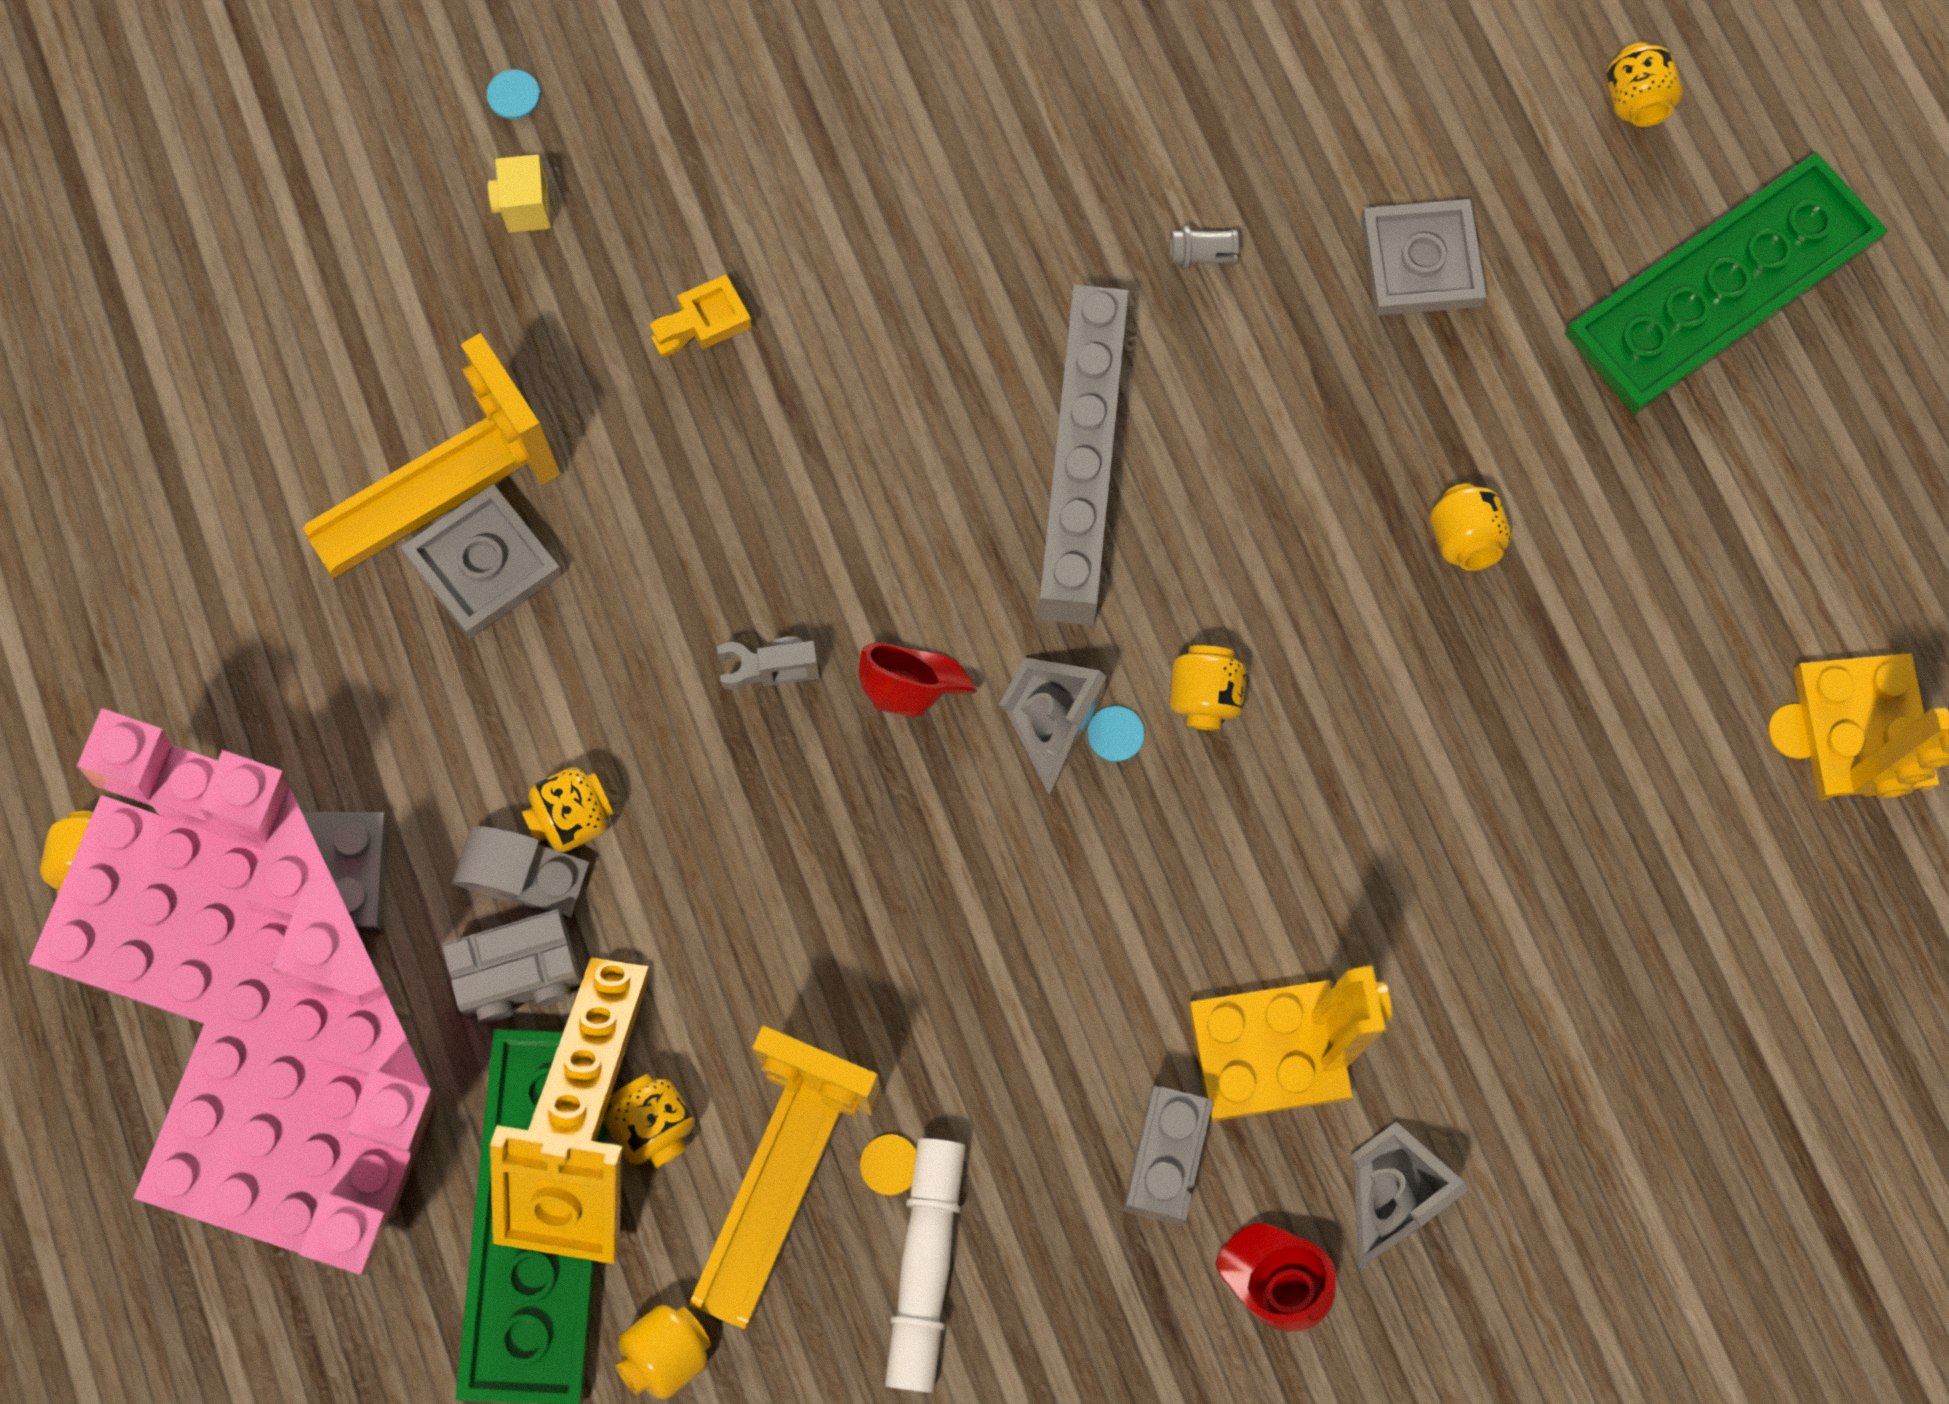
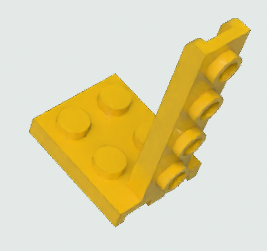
[303,333,560,579]
[1793,653,1949,801]
[490,957,648,1264]
[1188,966,1392,1122]
[689,1025,882,1331]

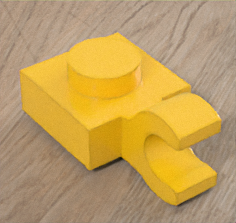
[649,274,751,357]

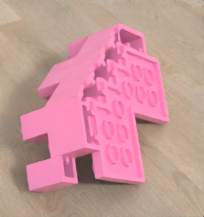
[29,708,437,1276]

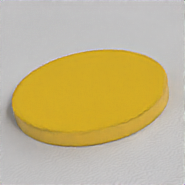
[1768,704,1811,759]
[860,1135,916,1196]

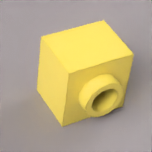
[488,154,551,233]

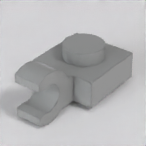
[716,637,820,690]

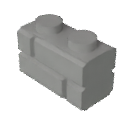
[442,909,582,1024]
[1122,1086,1213,1226]

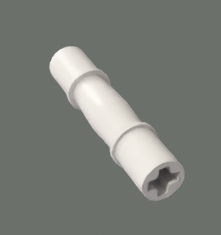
[884,1138,966,1393]

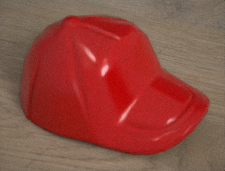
[858,642,977,718]
[1215,1223,1336,1332]

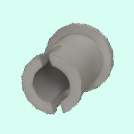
[1169,225,1239,269]

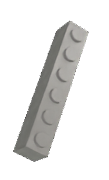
[1038,285,1129,626]

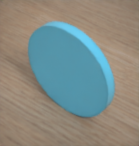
[487,70,540,119]
[1087,706,1145,762]

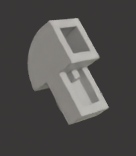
[451,826,589,919]

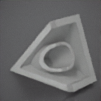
[998,657,1107,796]
[1349,1122,1469,1269]

